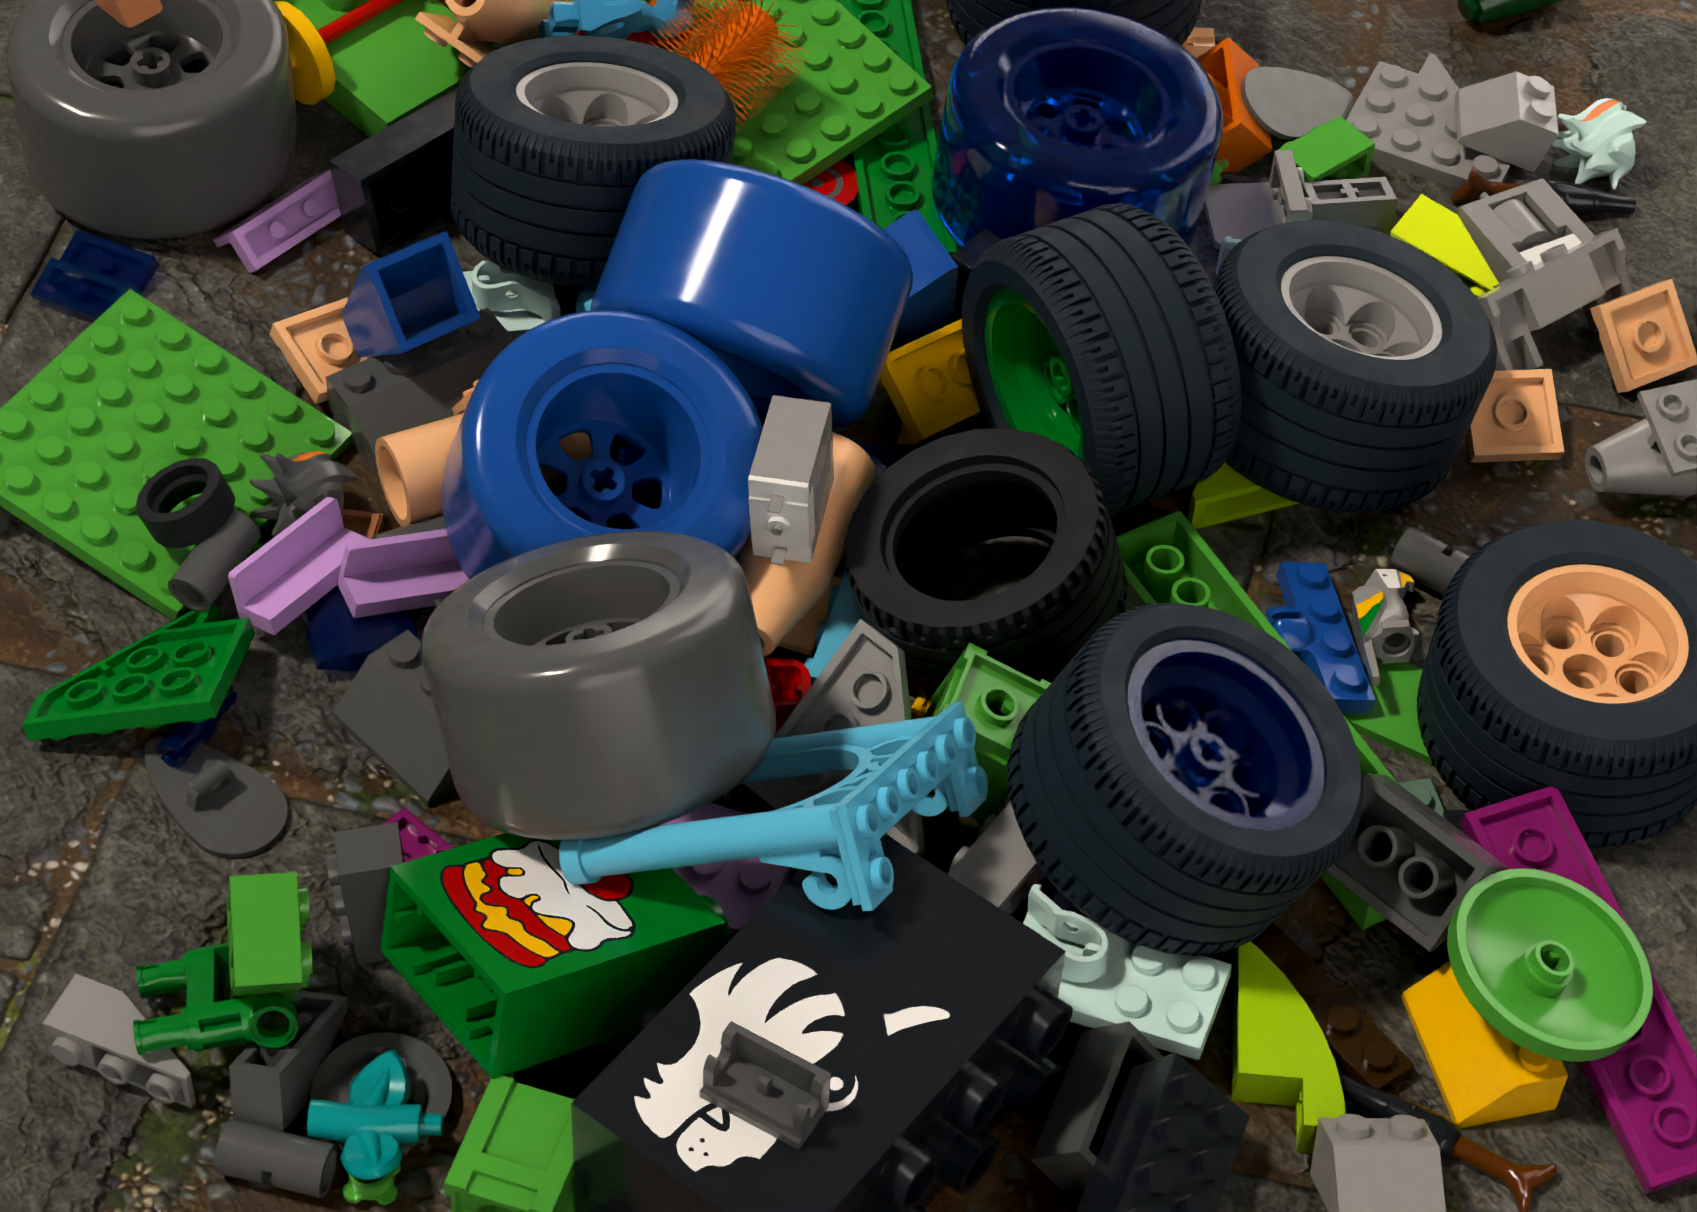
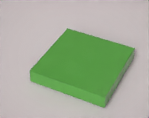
[1344,658,1432,765]

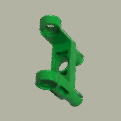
[133,943,298,1055]

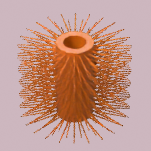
[650,0,808,131]

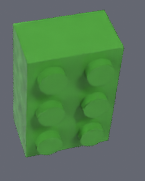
[226,872,312,1002]

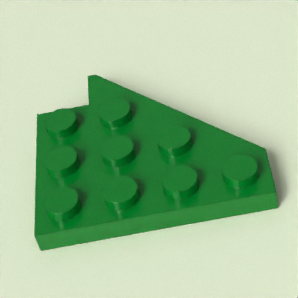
[22,603,255,741]

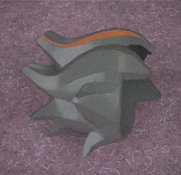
[249,451,358,537]

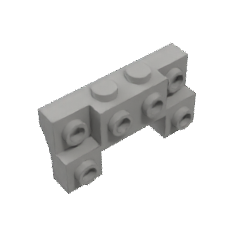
[1477,228,1633,371]

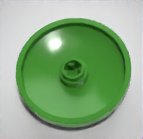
[1447,868,1653,1062]

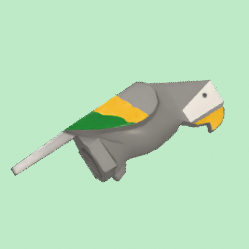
[1352,569,1419,686]

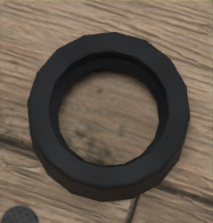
[136,458,236,548]

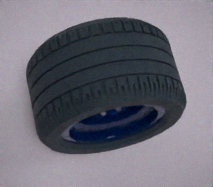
[1007,603,1364,956]

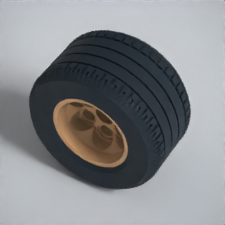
[1417,520,1697,848]

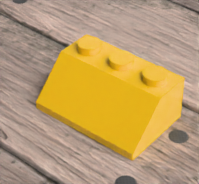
[1401,961,1568,1129]

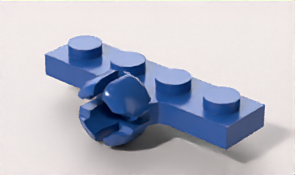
[1265,561,1376,714]

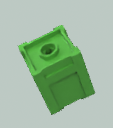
[922,642,1051,822]
[444,1073,575,1212]

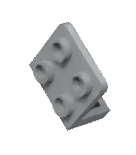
[1202,150,1312,250]

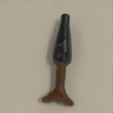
[1451,168,1636,215]
[1340,1074,1557,1212]

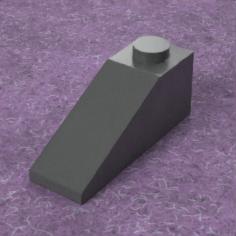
[229,990,349,1132]

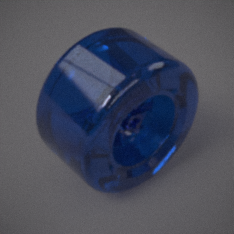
[931,7,1223,248]

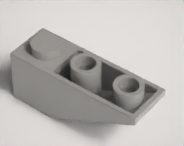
[42,974,196,1108]

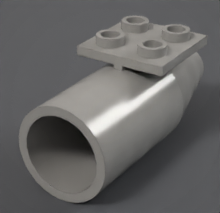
[1585,379,1697,496]

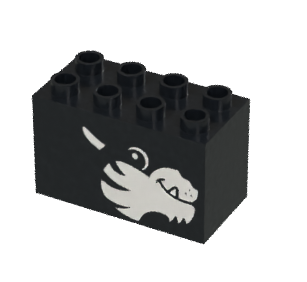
[571,834,1073,1212]

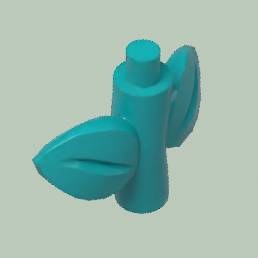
[307,1050,443,1180]

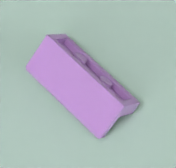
[213,169,341,273]
[228,496,371,635]
[337,529,469,618]

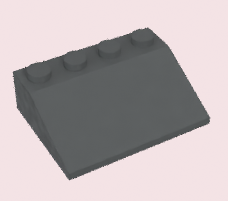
[326,307,514,480]

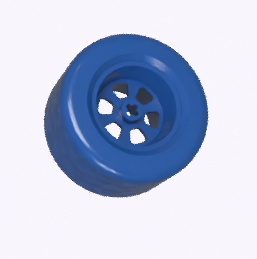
[590,159,914,429]
[442,310,763,579]

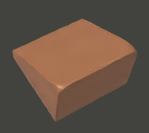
[95,0,163,28]

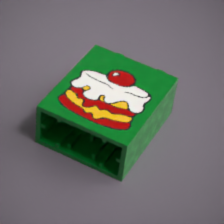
[380,833,730,1079]

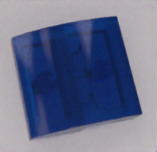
[30,230,159,320]
[302,585,418,671]

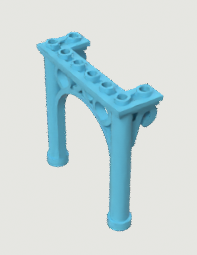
[559,701,988,912]

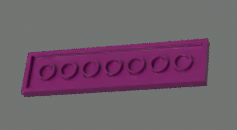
[1460,786,1697,1195]

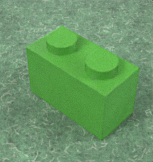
[1278,115,1375,182]

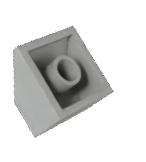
[1455,71,1559,173]
[1310,1114,1446,1212]

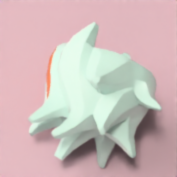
[1552,98,1647,190]

